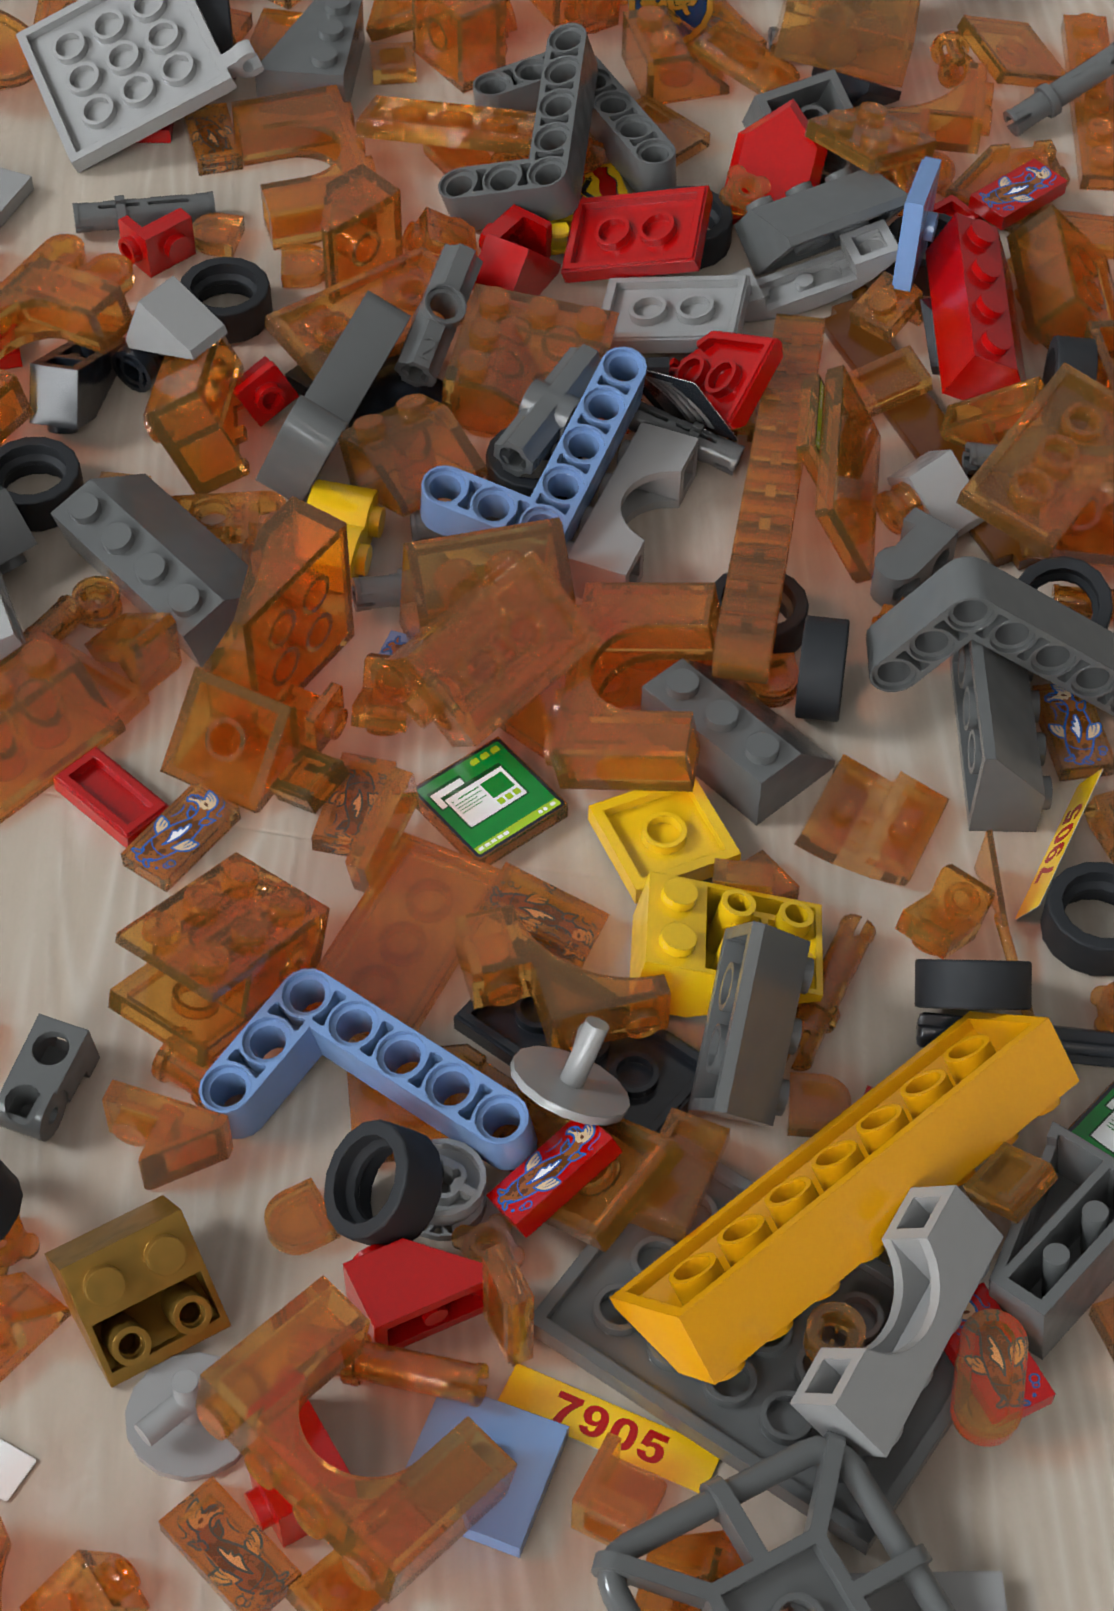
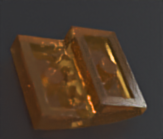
[794,754,949,886]

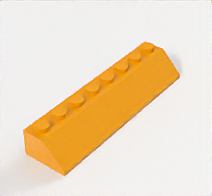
[609,1011,1079,1385]

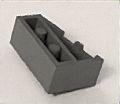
[255,0,365,120]
[989,1121,1114,1360]

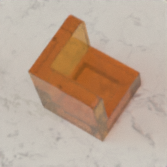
[571,1432,667,1545]

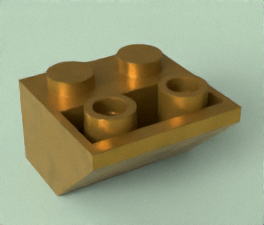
[44,1195,231,1388]

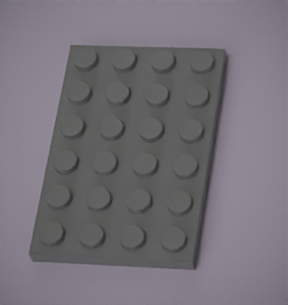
[527,1135,971,1555]

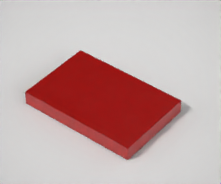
[561,185,713,283]

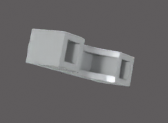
[560,422,699,612]
[790,1185,1004,1457]

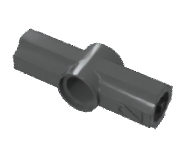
[394,243,483,387]
[493,344,601,477]

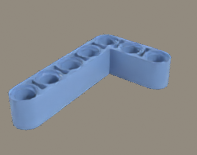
[420,346,647,573]
[199,969,538,1170]

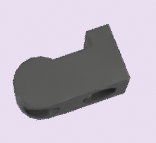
[870,507,959,609]
[0,1013,100,1142]

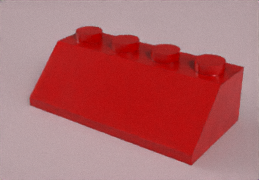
[925,213,1032,422]

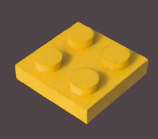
[588,771,741,904]

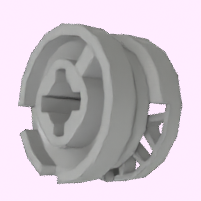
[420,1138,487,1241]

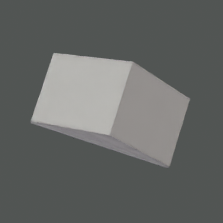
[125,276,228,360]
[887,449,989,538]

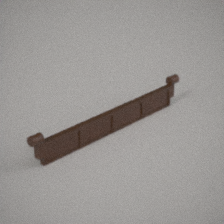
[820,285,1071,571]

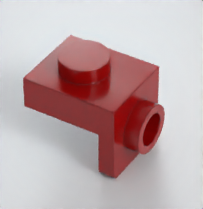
[479,204,552,258]
[118,208,196,278]
[227,356,299,427]

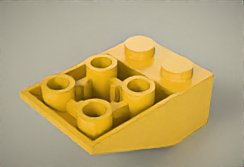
[628,871,823,1018]

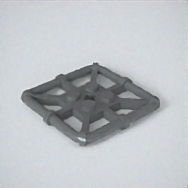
[591,1430,956,1611]

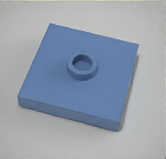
[892,156,942,292]
[391,1381,569,1558]

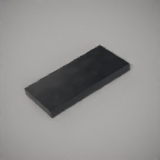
[454,940,700,1159]

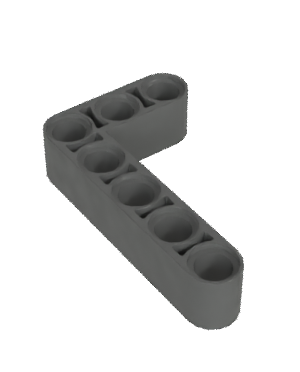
[438,23,598,231]
[473,52,677,193]
[255,290,411,506]
[866,556,1114,716]

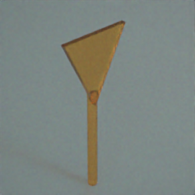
[974,830,1035,1016]

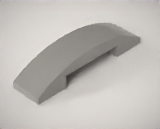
[728,219,898,322]

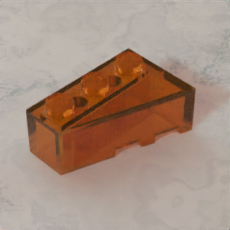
[143,336,250,498]

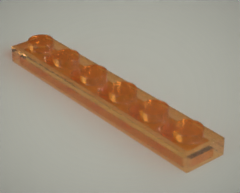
[1061,13,1114,191]

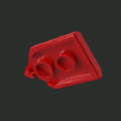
[722,98,828,225]
[669,330,783,429]

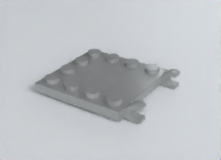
[16,0,264,173]

